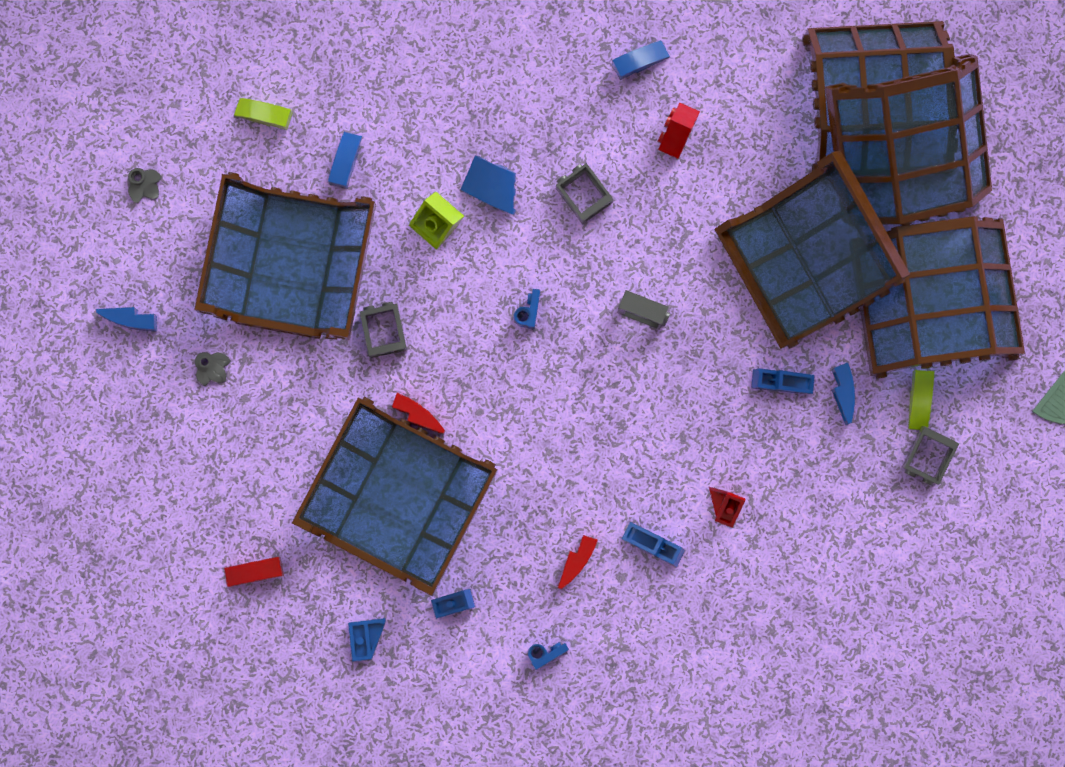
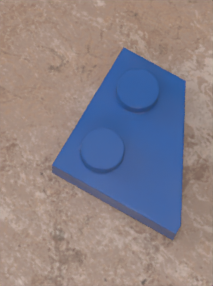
[348,618,386,662]

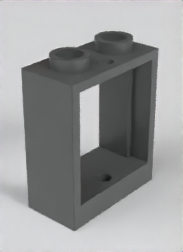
[556,163,614,225]
[617,290,670,330]
[359,302,407,358]
[902,426,960,486]

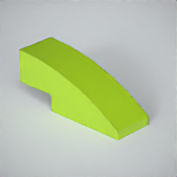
[234,98,293,131]
[908,370,935,430]

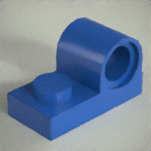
[514,289,540,330]
[431,589,476,619]
[528,642,569,670]

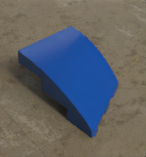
[460,155,516,215]

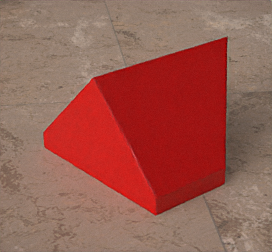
[708,486,746,528]

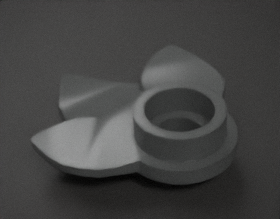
[128,168,162,203]
[195,352,231,386]

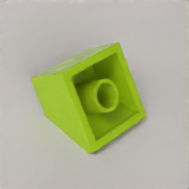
[408,192,464,250]

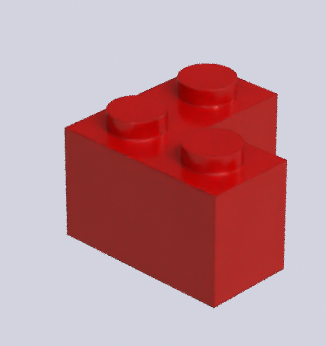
[657,102,700,159]

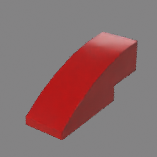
[392,393,445,435]
[558,535,598,589]
[224,557,284,587]

